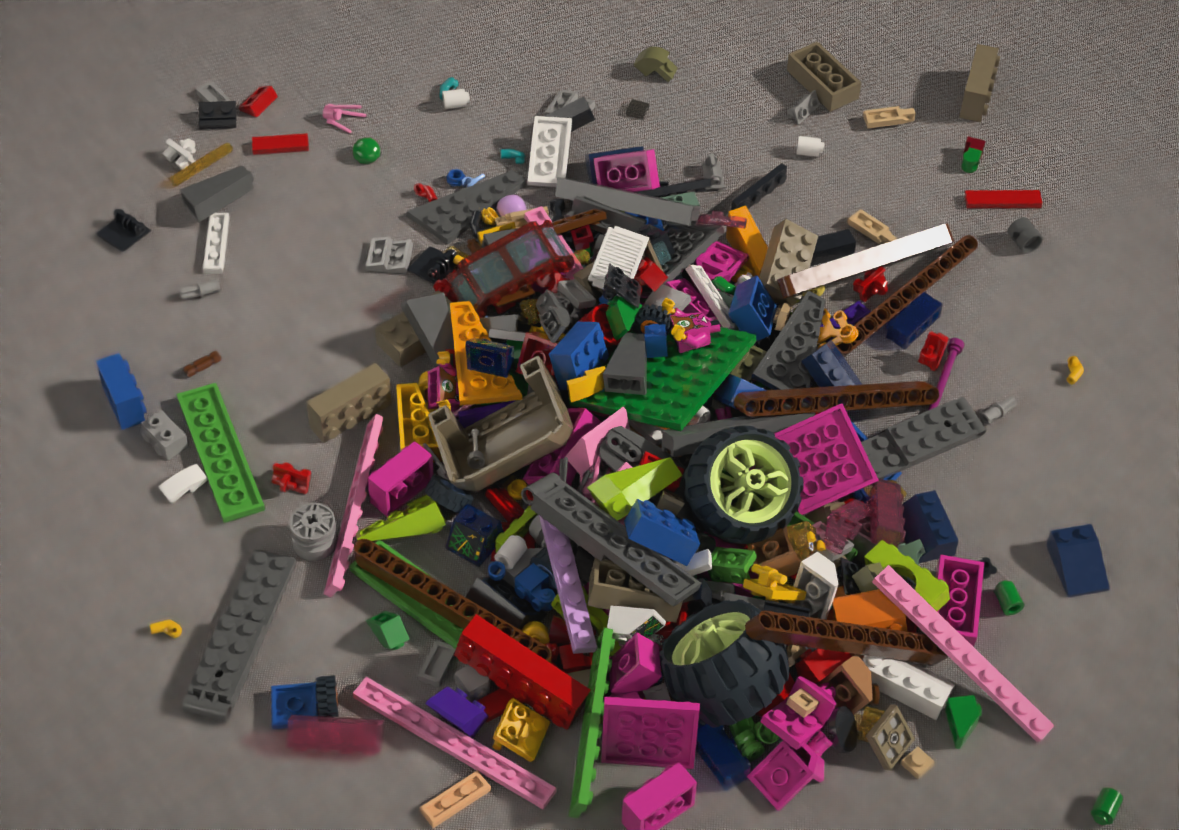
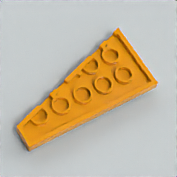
[450,301,522,406]

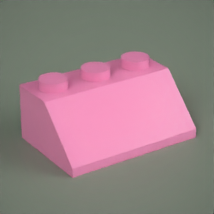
[565,407,630,476]

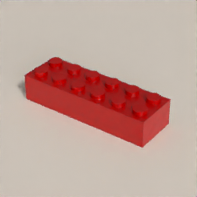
[454,614,591,730]

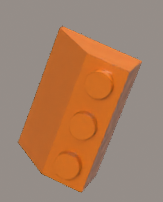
[832,589,907,632]

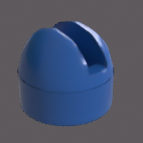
[488,561,506,581]

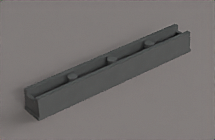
[555,177,701,226]
[661,412,816,457]

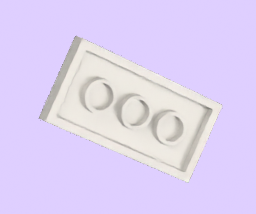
[527,116,572,187]

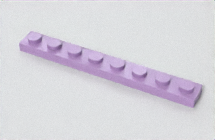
[539,515,597,654]

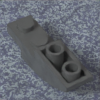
[535,289,570,343]

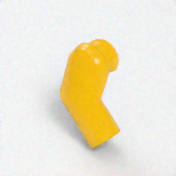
[1066,356,1084,385]

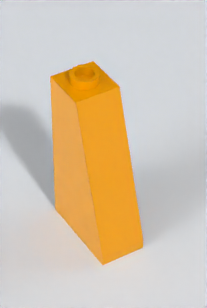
[726,206,768,277]

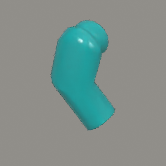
[440,77,459,100]
[501,149,526,164]

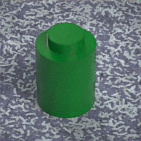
[994,580,1025,616]
[1091,787,1123,825]

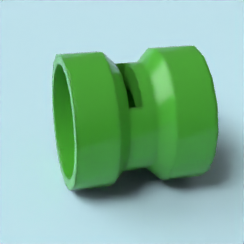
[753,720,779,744]
[733,729,765,762]

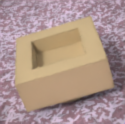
[786,688,819,718]
[901,747,935,779]

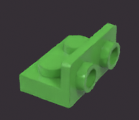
[708,547,757,584]

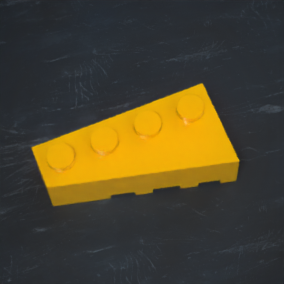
[396,383,443,462]

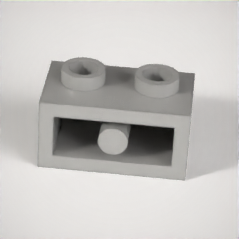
[141,410,189,460]

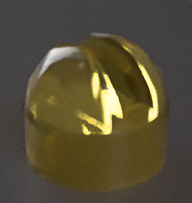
[573,249,590,265]

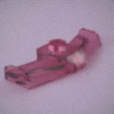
[697,211,747,229]
[824,499,874,554]

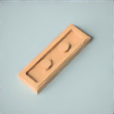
[419,770,491,828]

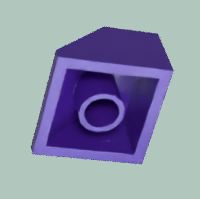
[425,686,489,739]

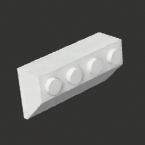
[862,655,955,720]

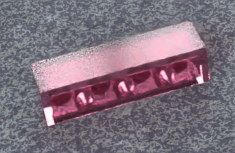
[869,478,906,548]
[287,715,384,756]

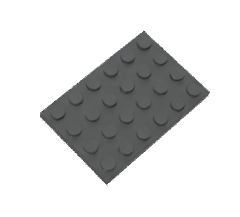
[640,222,725,298]

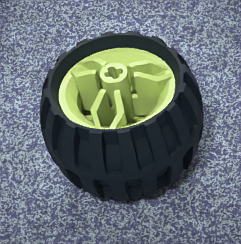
[684,426,804,544]
[660,599,789,727]

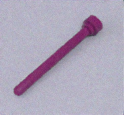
[928,338,965,410]

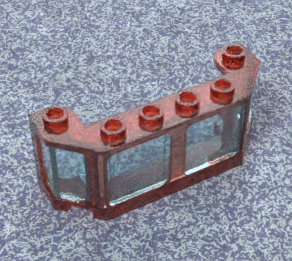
[446,220,575,318]

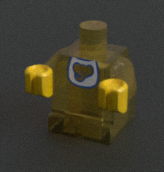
[787,521,826,561]

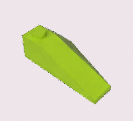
[587,457,682,521]
[356,494,446,541]

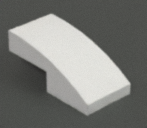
[158,464,208,503]

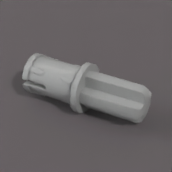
[180,279,221,300]
[980,396,1018,425]

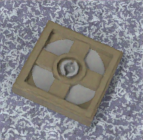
[866,704,915,771]

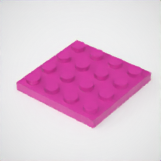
[775,403,879,515]
[601,697,700,769]

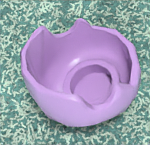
[497,195,527,217]

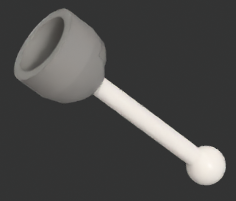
[468,429,485,469]

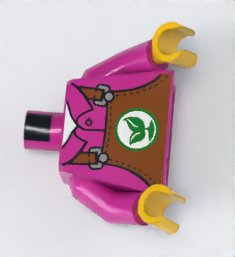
[661,298,720,353]
[428,351,463,413]

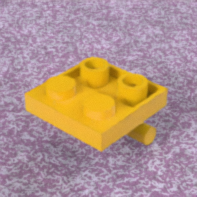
[743,564,807,603]
[492,698,550,762]

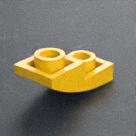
[566,366,606,402]

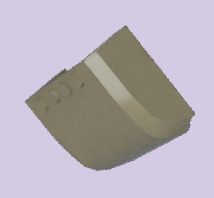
[428,356,573,492]

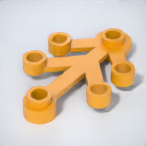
[817,308,858,349]

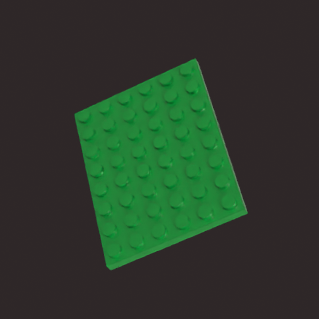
[569,327,756,431]

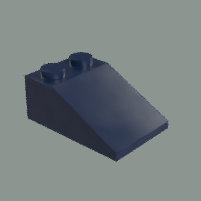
[1046,524,1110,598]

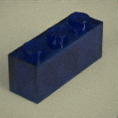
[886,292,943,350]
[696,723,751,791]

